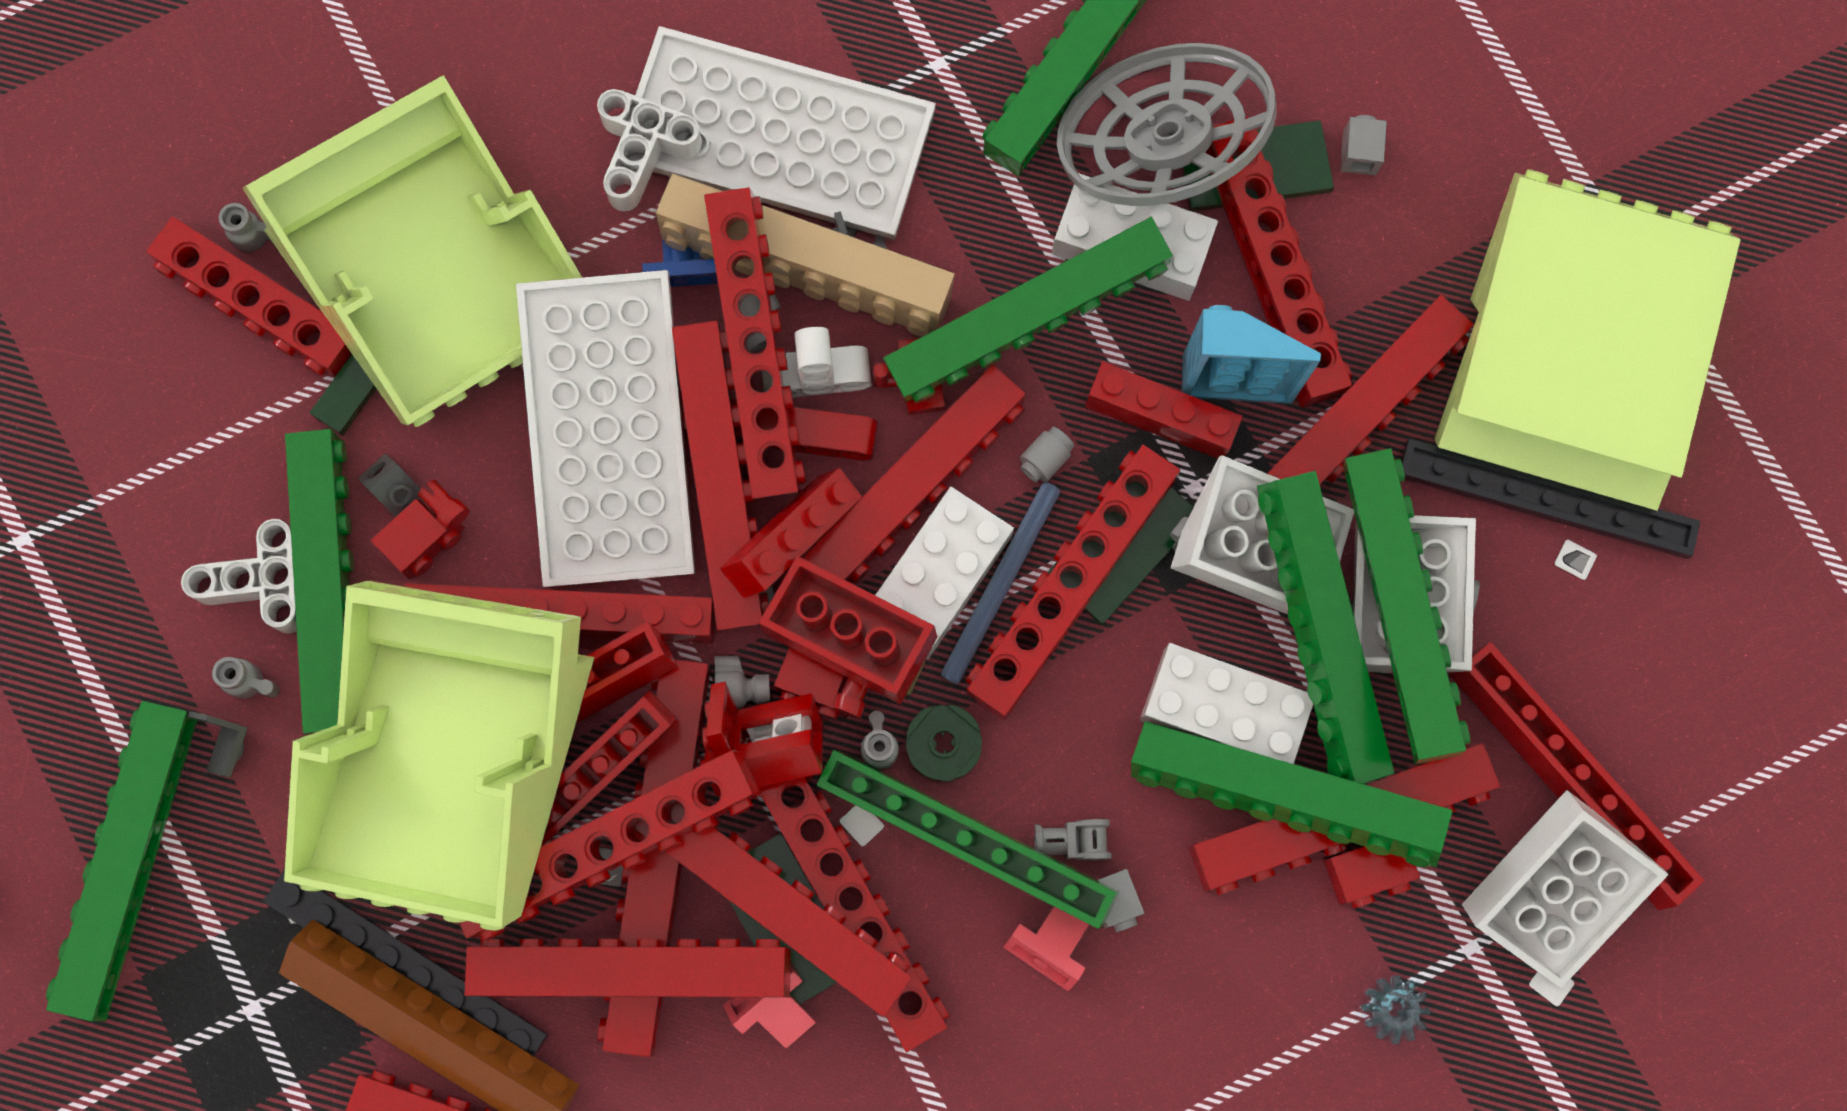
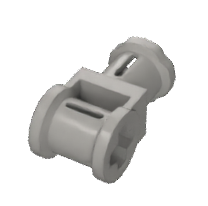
[1034,819,1112,861]

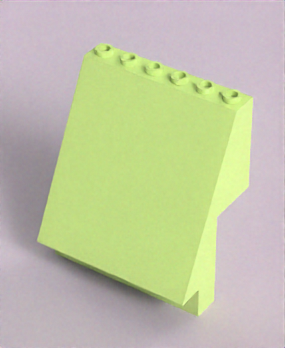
[242,75,582,427]
[1434,169,1740,511]
[284,581,594,930]

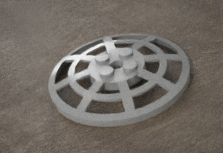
[1057,43,1277,206]

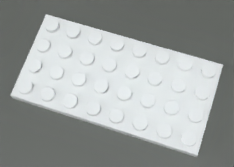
[619,26,936,240]
[516,270,696,587]

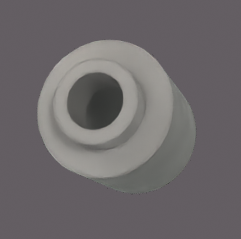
[1019,427,1074,482]

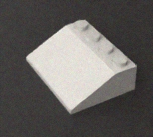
[1171,455,1354,614]
[1352,516,1476,673]
[1462,790,1669,988]

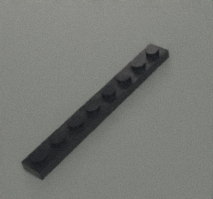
[1401,438,1700,559]
[263,869,549,1057]

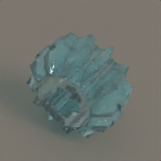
[1361,975,1431,1044]

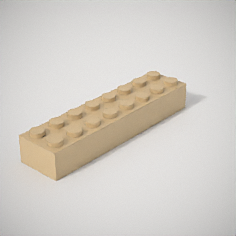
[656,173,955,337]

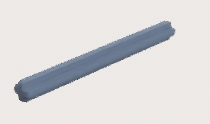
[941,482,1060,684]

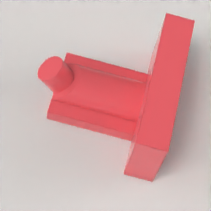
[1003,906,1089,991]
[723,962,816,1049]

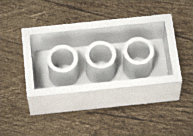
[1051,173,1218,301]
[875,486,1014,660]
[1139,643,1313,764]

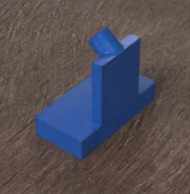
[642,240,718,287]

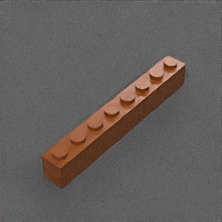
[279,919,580,1111]

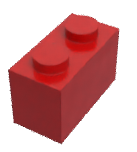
[1323,846,1420,909]

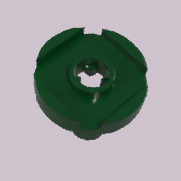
[906,705,982,783]

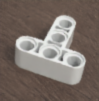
[597,89,702,212]
[762,327,872,398]
[181,519,297,634]

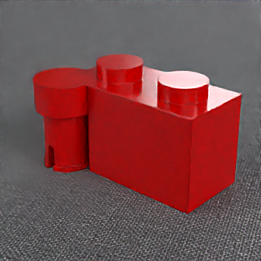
[370,479,470,580]
[774,647,868,720]

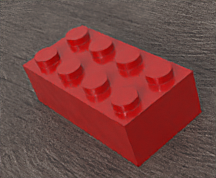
[759,556,938,705]

